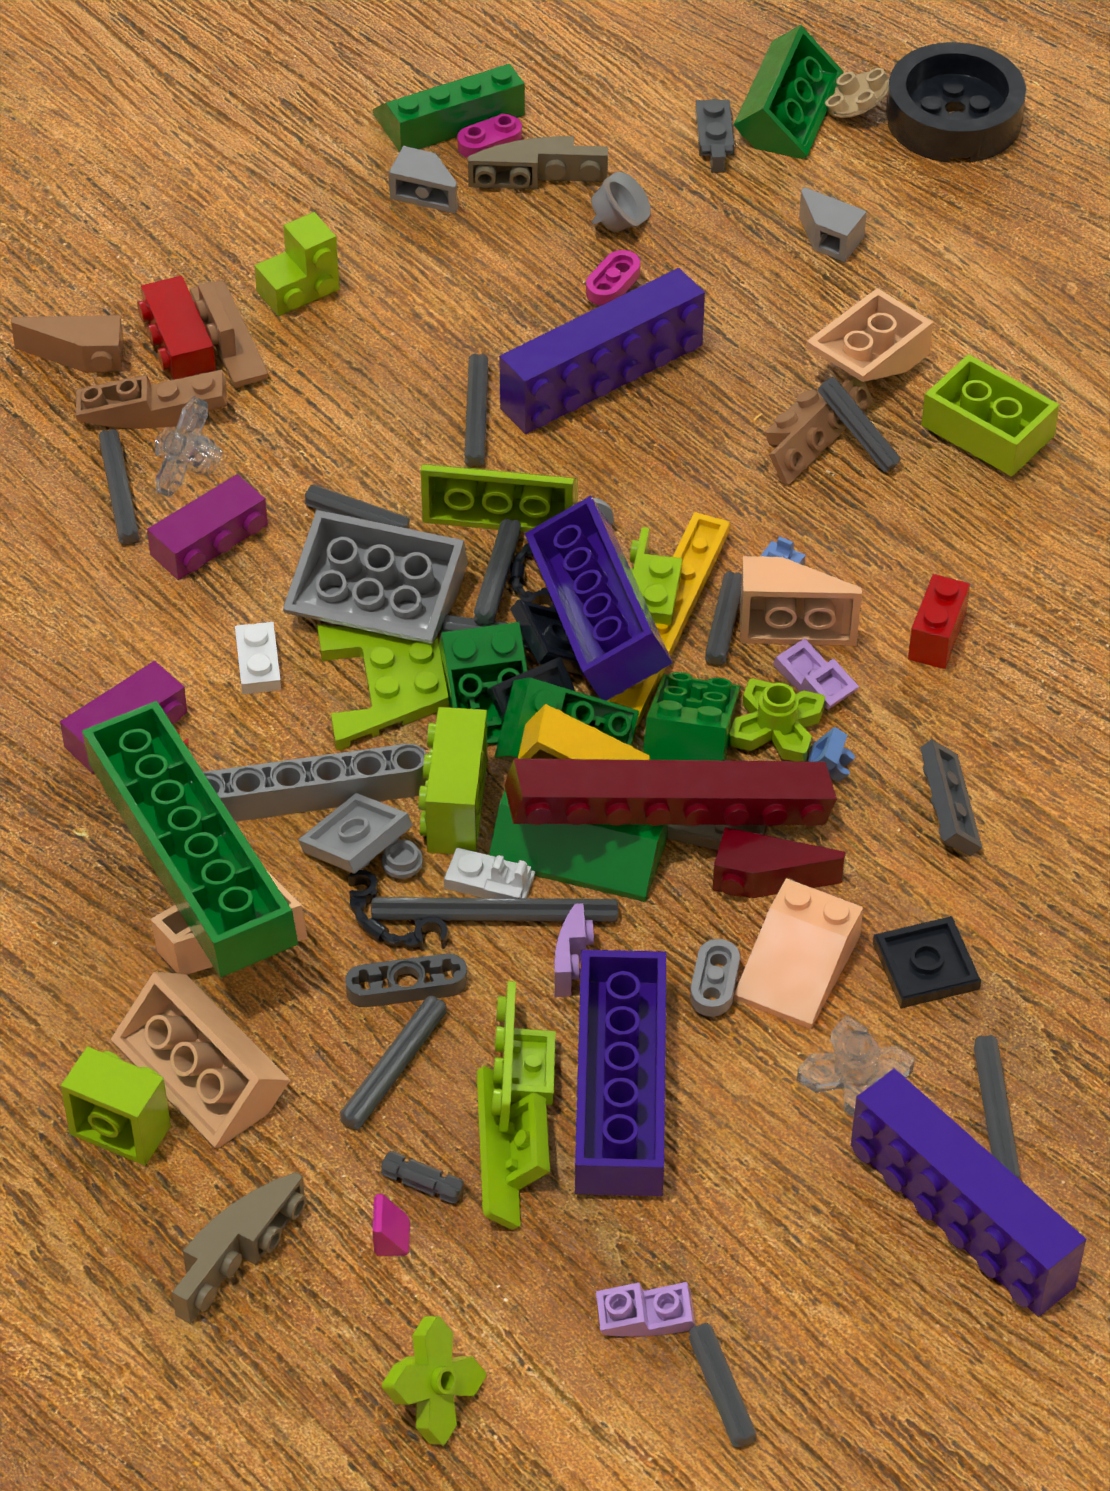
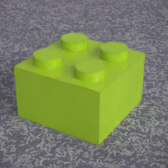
[60,1046,171,1166]

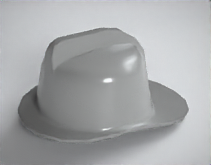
[591,171,651,233]

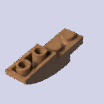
[76,370,227,429]

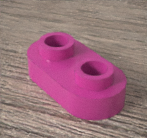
[457,114,522,158]
[586,250,640,306]

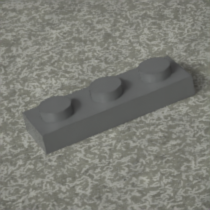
[920,739,982,856]

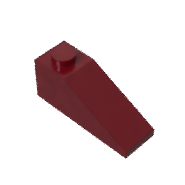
[712,827,846,898]

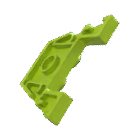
[317,624,449,750]

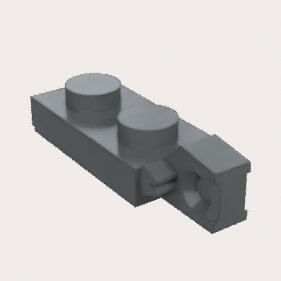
[695,99,734,173]

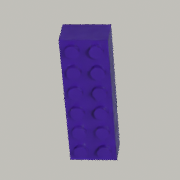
[499,268,705,434]
[525,495,673,701]
[575,950,666,1196]
[850,1068,1087,1317]

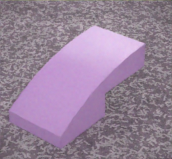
[773,638,859,710]

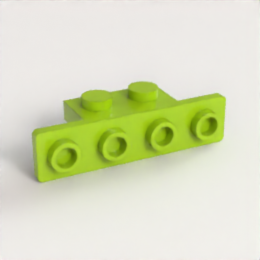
[630,527,682,625]
[491,981,556,1132]
[477,1066,550,1230]

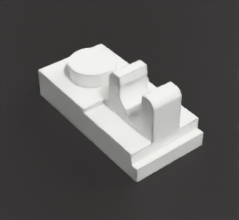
[444,848,535,898]

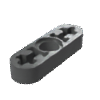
[345,954,467,1007]

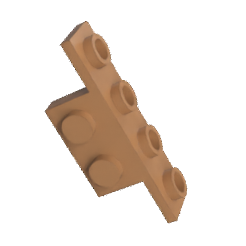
[190,280,268,388]
[764,375,873,484]

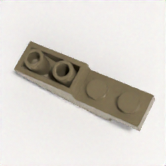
[468,136,608,189]
[172,1172,307,1324]

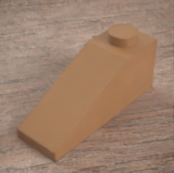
[11,315,124,372]

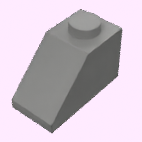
[389,146,458,214]

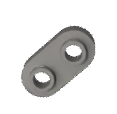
[690,939,740,1017]

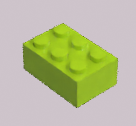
[921,354,1060,477]
[418,707,488,854]

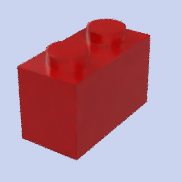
[908,574,970,669]

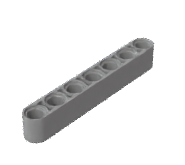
[203,744,428,822]

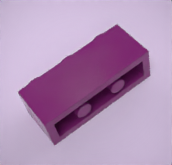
[147,474,268,580]
[60,660,188,774]

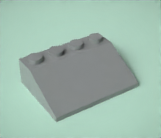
[283,510,468,644]

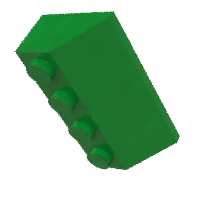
[733,25,844,159]
[373,63,525,152]
[489,791,668,902]

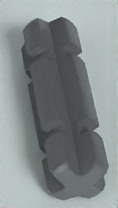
[381,1151,464,1204]

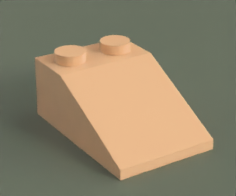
[806,288,933,382]
[740,556,862,646]
[734,878,863,1029]

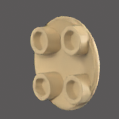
[825,68,889,118]

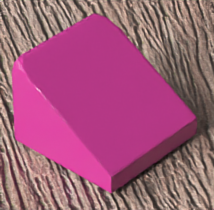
[373,1194,410,1256]

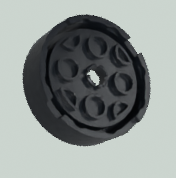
[886,42,1026,163]

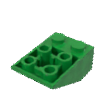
[439,622,527,745]
[643,672,741,761]
[494,677,639,762]

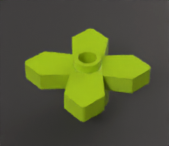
[729,678,825,761]
[382,1316,486,1445]

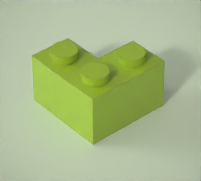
[254,212,340,316]

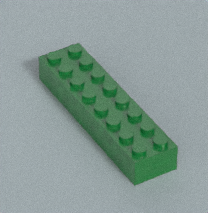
[82,701,298,978]

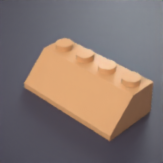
[111,972,290,1148]

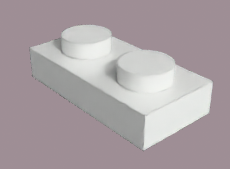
[235,622,281,694]

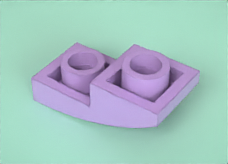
[554,903,594,997]
[596,1282,696,1337]

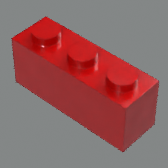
[137,275,216,380]

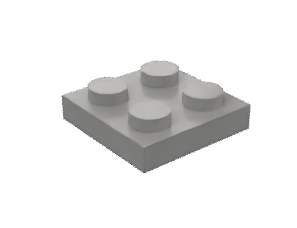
[298,793,413,874]

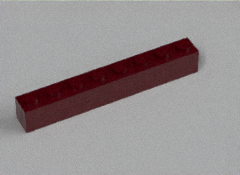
[504,758,837,826]

